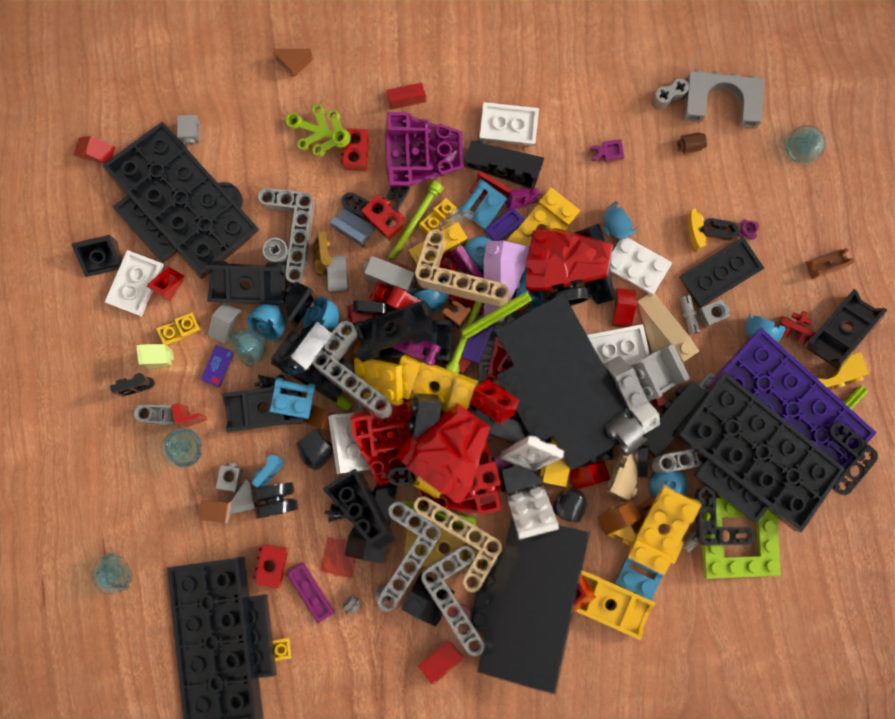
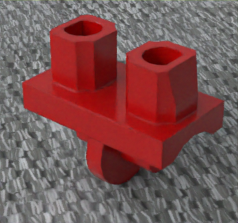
[369,281,396,311]
[779,310,816,345]

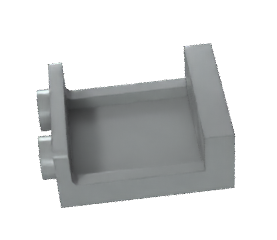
[631,344,690,401]

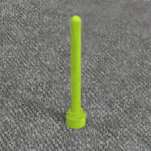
[389,180,444,260]
[444,290,484,373]

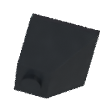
[285,281,317,328]
[401,573,455,627]

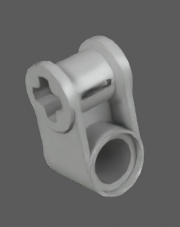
[134,404,173,425]

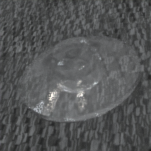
[438,209,475,231]

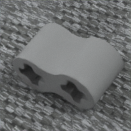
[652,79,689,109]
[327,255,348,292]

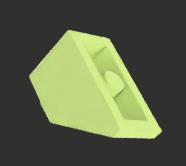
[136,344,174,370]

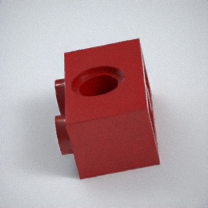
[253,544,289,588]

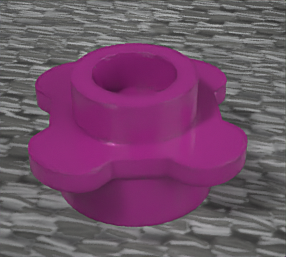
[738,219,759,240]

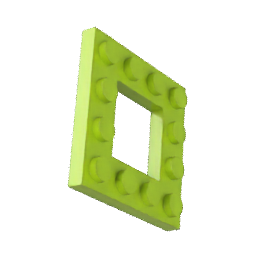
[702,498,781,579]

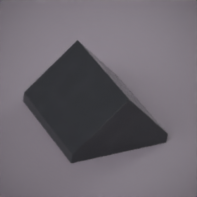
[72,235,122,277]

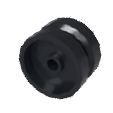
[547,279,591,306]
[251,482,298,519]

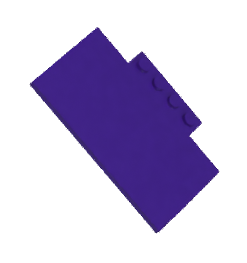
[706,328,877,467]

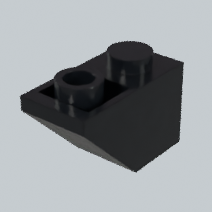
[407,394,442,438]
[497,464,543,495]

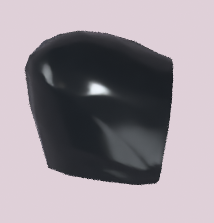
[296,429,334,470]
[552,488,587,523]

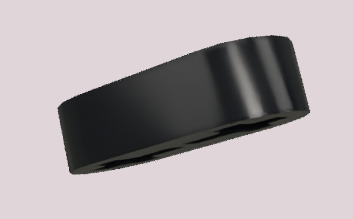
[701,218,738,240]
[352,300,389,316]
[638,446,649,478]

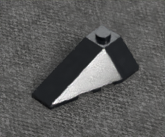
[573,223,615,305]
[475,409,550,444]
[345,483,397,564]

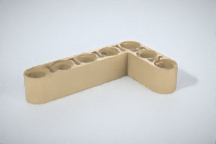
[415,229,509,307]
[414,497,501,592]

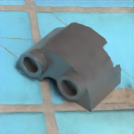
[604,411,647,456]

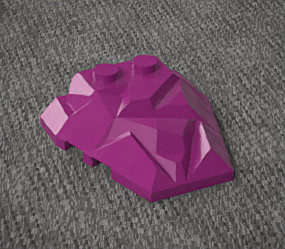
[385,112,464,186]

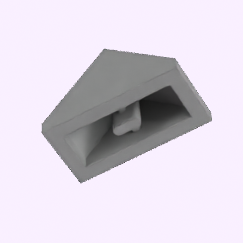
[208,303,242,344]
[230,479,257,515]

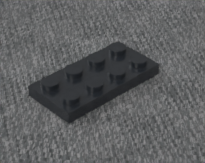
[679,237,764,309]

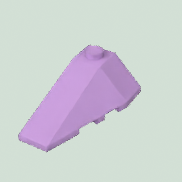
[484,241,529,322]

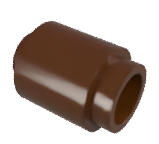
[678,132,707,154]

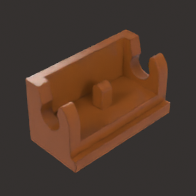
[805,248,854,280]
[442,301,471,329]

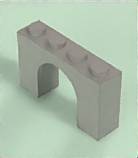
[683,70,765,128]

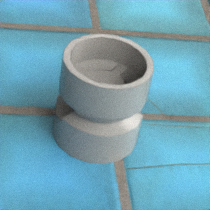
[262,237,289,265]

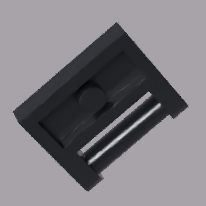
[110,373,155,397]

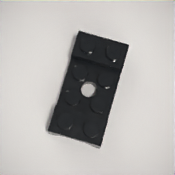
[206,261,286,305]
[806,289,887,370]
[354,300,432,362]
[377,320,454,361]
[271,329,355,403]
[222,383,306,433]

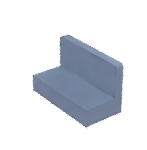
[330,208,375,247]

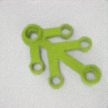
[286,104,350,157]

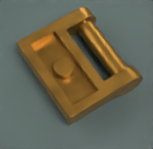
[312,232,332,276]

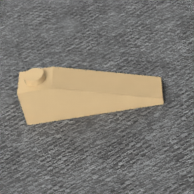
[637,293,700,362]
[605,448,638,501]

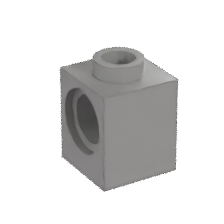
[177,115,200,145]
[697,299,730,328]
[216,462,243,492]

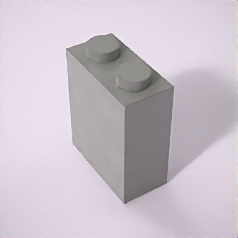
[363,256,416,293]
[603,356,648,411]

